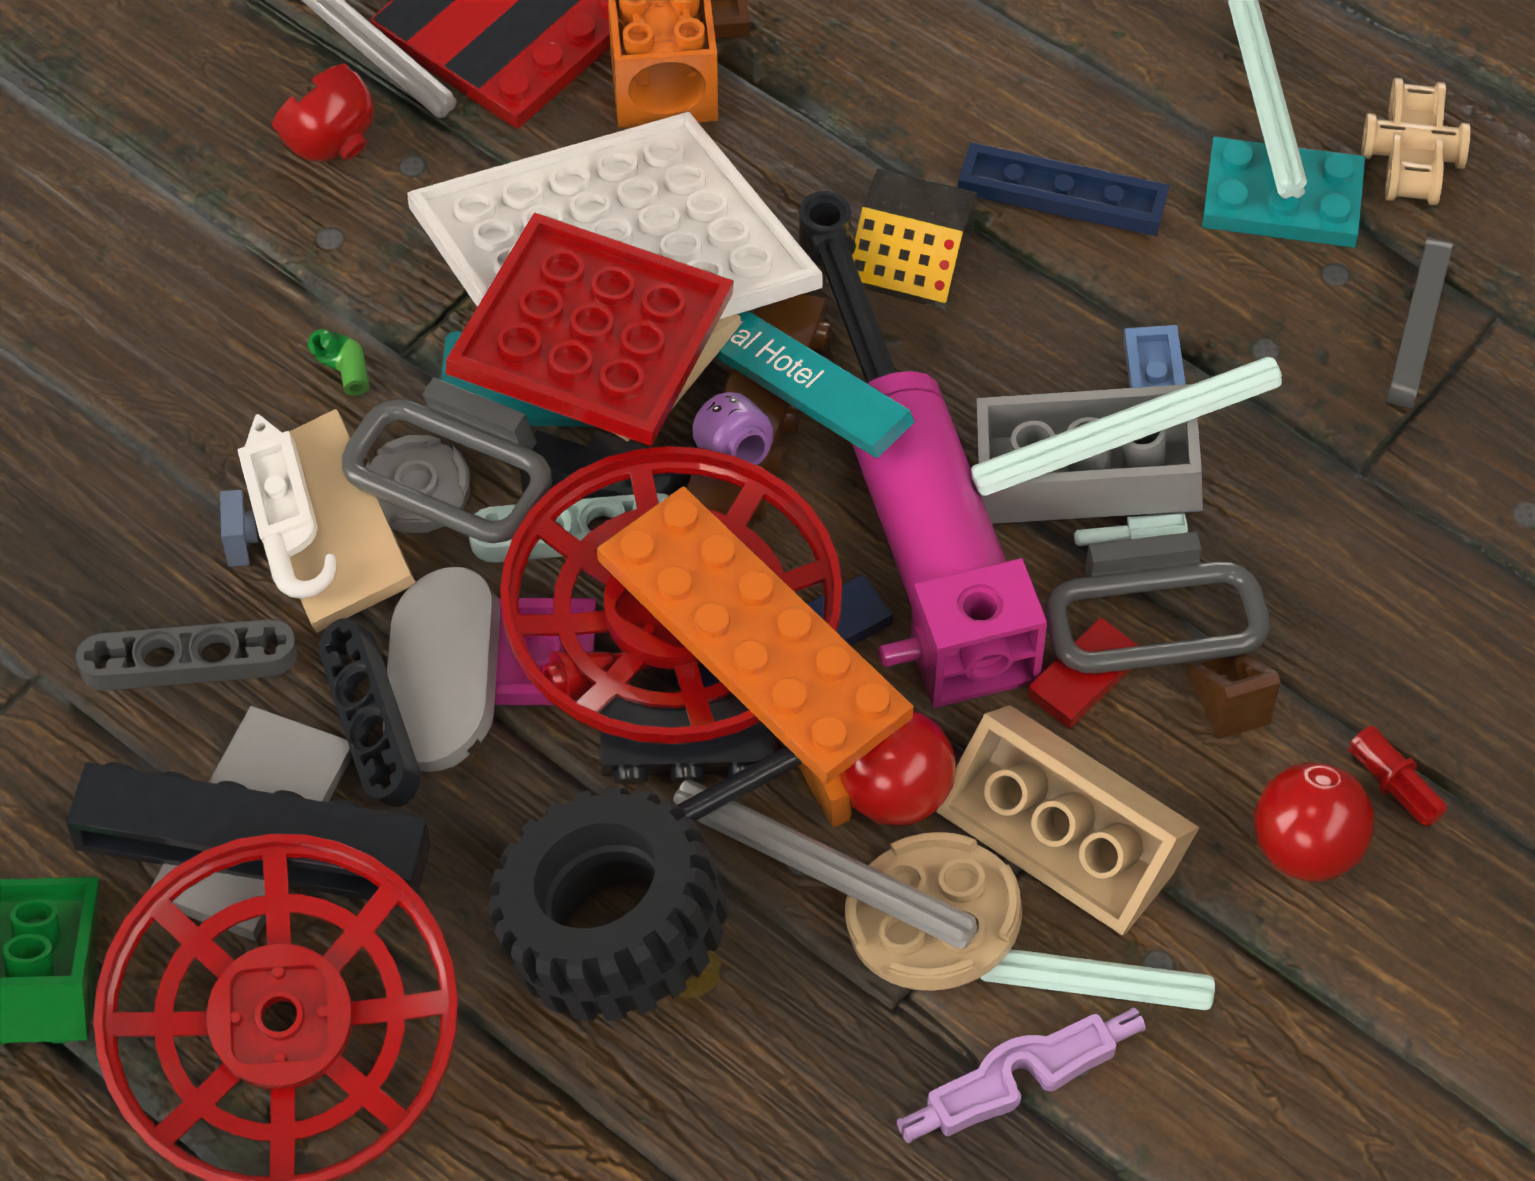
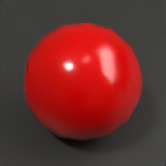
[840,710,956,826]
[1254,762,1374,882]

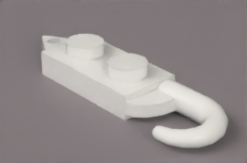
[237,414,337,599]

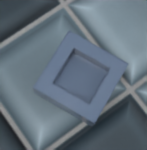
[220,489,259,567]

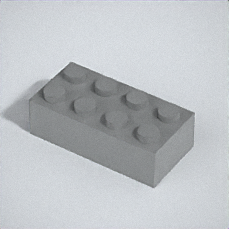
[977,384,1203,524]

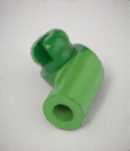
[308,329,370,396]

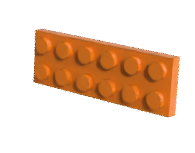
[597,486,914,785]

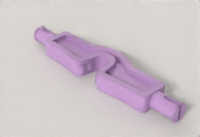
[897,1007,1145,1143]

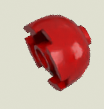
[271,63,374,162]

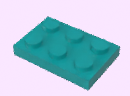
[1202,137,1365,248]

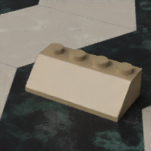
[936,705,1200,936]

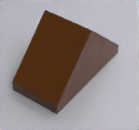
[1186,654,1280,739]

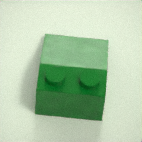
[0,877,100,1045]

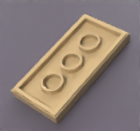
[289,409,416,633]

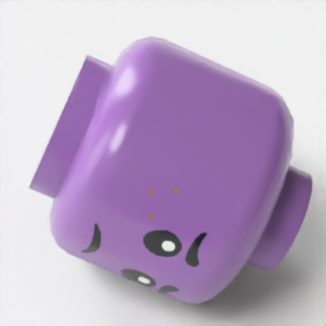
[692,392,773,465]

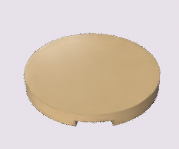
[845,832,1022,991]

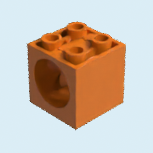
[608,0,718,128]

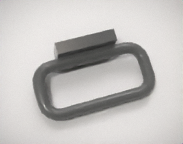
[342,377,552,543]
[1045,531,1270,674]

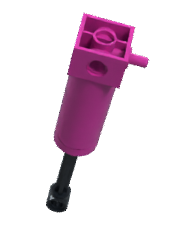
[799,191,1047,708]

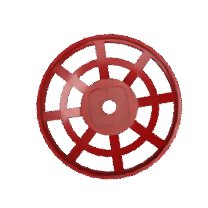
[500,446,842,744]
[93,834,459,1181]

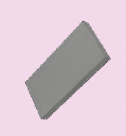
[151,706,353,941]

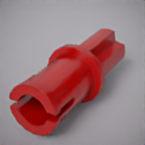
[1348,726,1447,827]

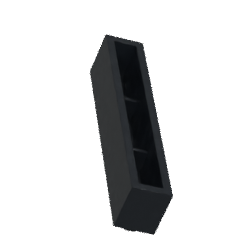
[66,762,430,905]

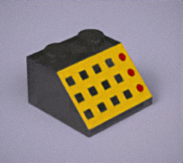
[852,168,977,310]

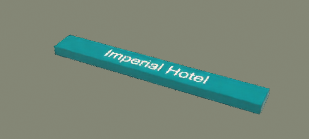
[715,311,915,459]

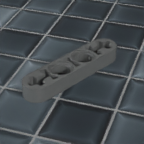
[1386,237,1453,409]
[75,619,298,691]

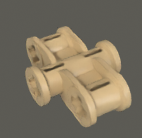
[1361,78,1470,206]

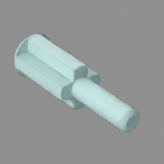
[1074,512,1188,546]

